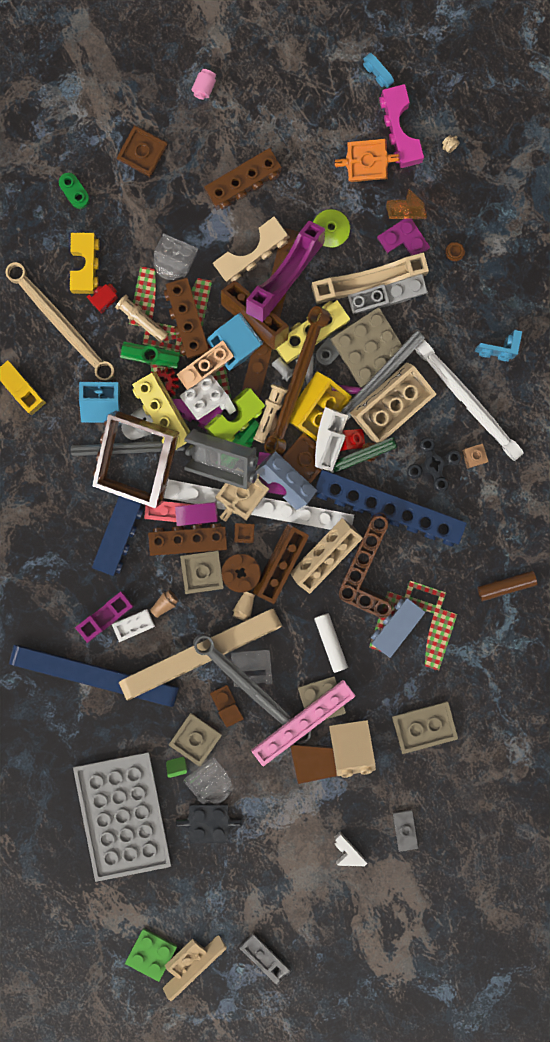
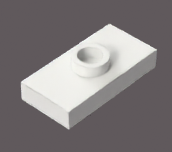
[112,609,155,642]

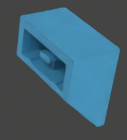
[206,313,263,371]
[79,382,120,423]

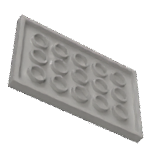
[73,752,171,882]

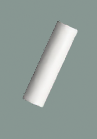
[314,613,348,673]

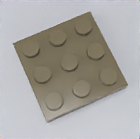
[330,307,402,387]

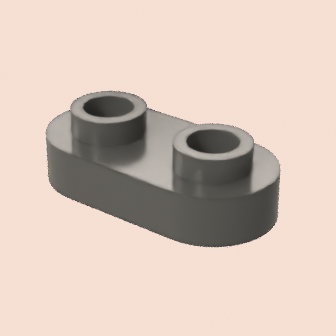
[316,331,340,366]

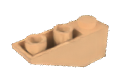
[176,341,234,390]

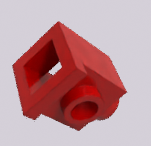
[87,283,118,314]

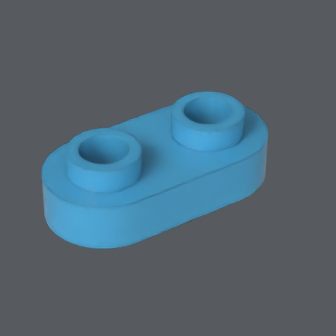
[363,53,394,88]

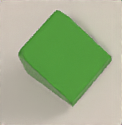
[166,757,188,778]

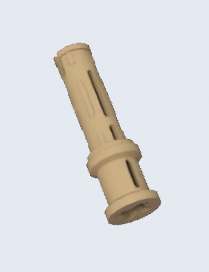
[115,295,169,343]
[253,384,288,443]

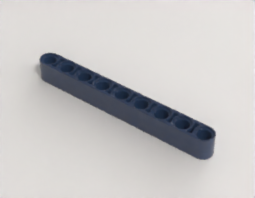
[9,645,179,707]

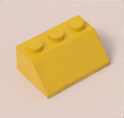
[289,372,352,442]

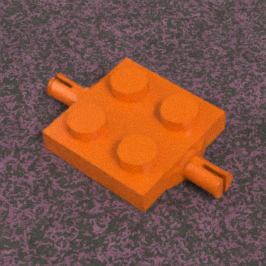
[335,139,400,182]

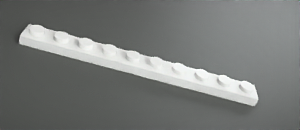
[164,479,354,530]

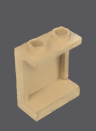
[329,720,376,777]

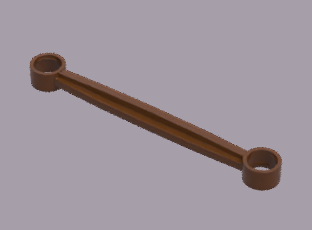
[264,306,330,456]

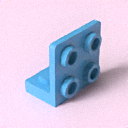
[475,330,522,361]

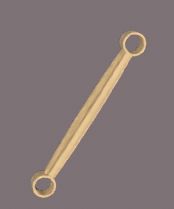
[6,262,115,382]

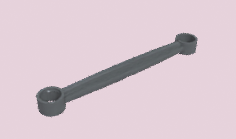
[193,634,311,744]

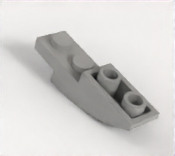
[348,274,428,314]

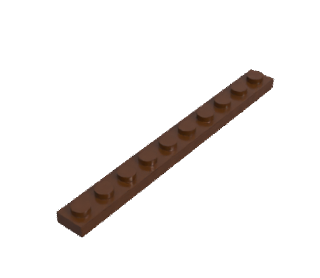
[237,228,299,413]

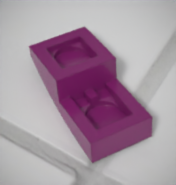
[175,502,218,526]

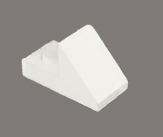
[335,832,367,866]

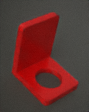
[340,429,365,451]

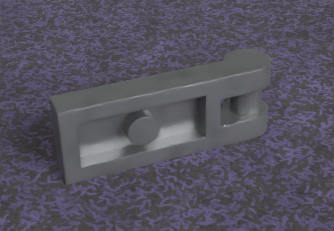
[240,933,291,985]

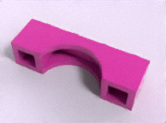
[379,84,424,168]

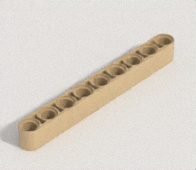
[119,609,282,700]

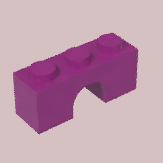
[75,591,134,643]

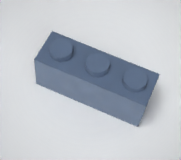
[371,598,425,658]

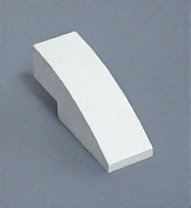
[315,407,348,471]

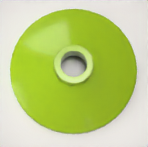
[313,209,350,248]

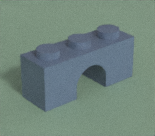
[256,451,317,510]

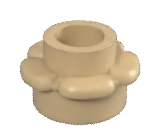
[442,135,460,153]

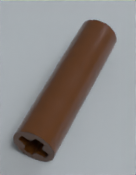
[477,571,537,601]

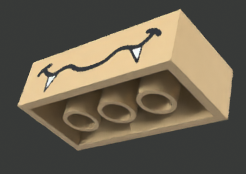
[350,363,436,444]

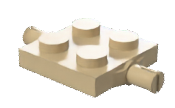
[215,465,269,522]

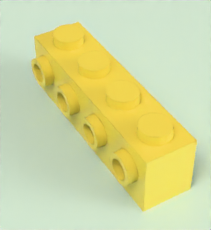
[132,371,190,450]

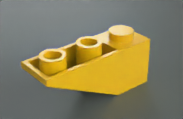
[0,360,46,415]

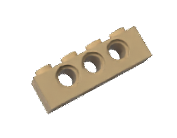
[290,518,363,594]

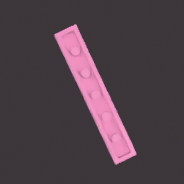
[251,680,355,766]

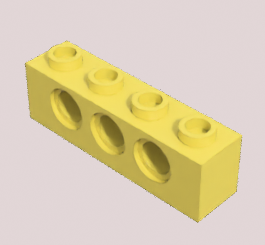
[276,300,350,364]

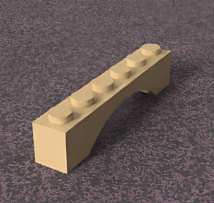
[311,253,429,305]

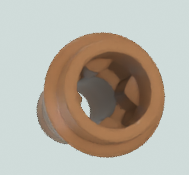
[150,590,179,618]

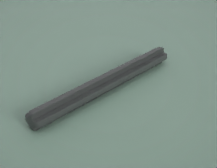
[340,330,425,420]
[71,441,185,456]

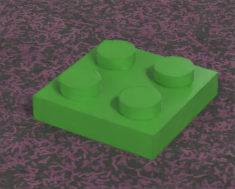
[125,928,177,982]

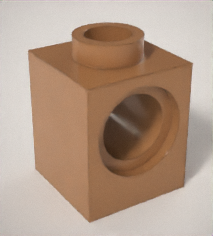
[462,444,488,469]

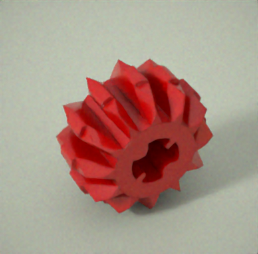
[151,367,179,396]

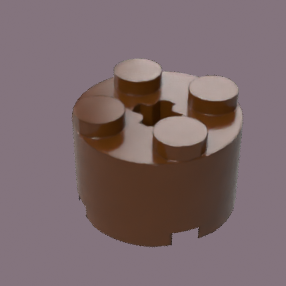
[222,554,260,592]

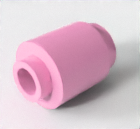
[191,69,216,100]

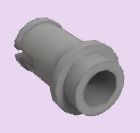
[272,357,294,382]

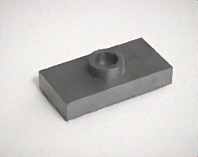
[393,809,418,852]

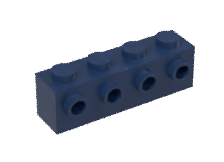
[92,496,144,576]

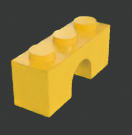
[70,233,99,294]

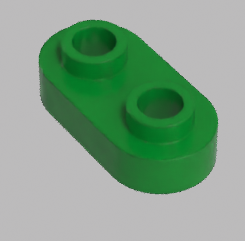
[59,173,89,209]

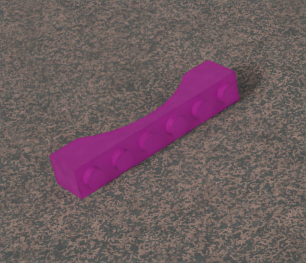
[246,221,325,322]

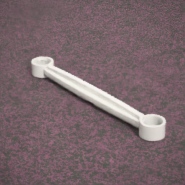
[415,340,524,461]

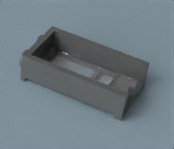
[184,429,258,490]

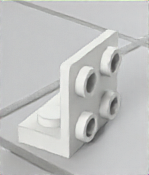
[180,375,236,420]

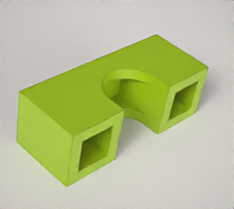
[204,388,265,442]

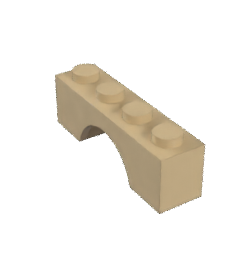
[213,217,290,283]

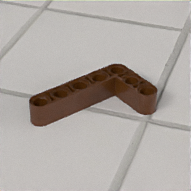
[339,513,392,618]

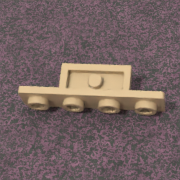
[163,935,227,1001]

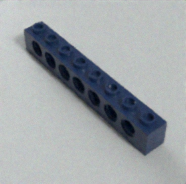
[315,470,467,547]

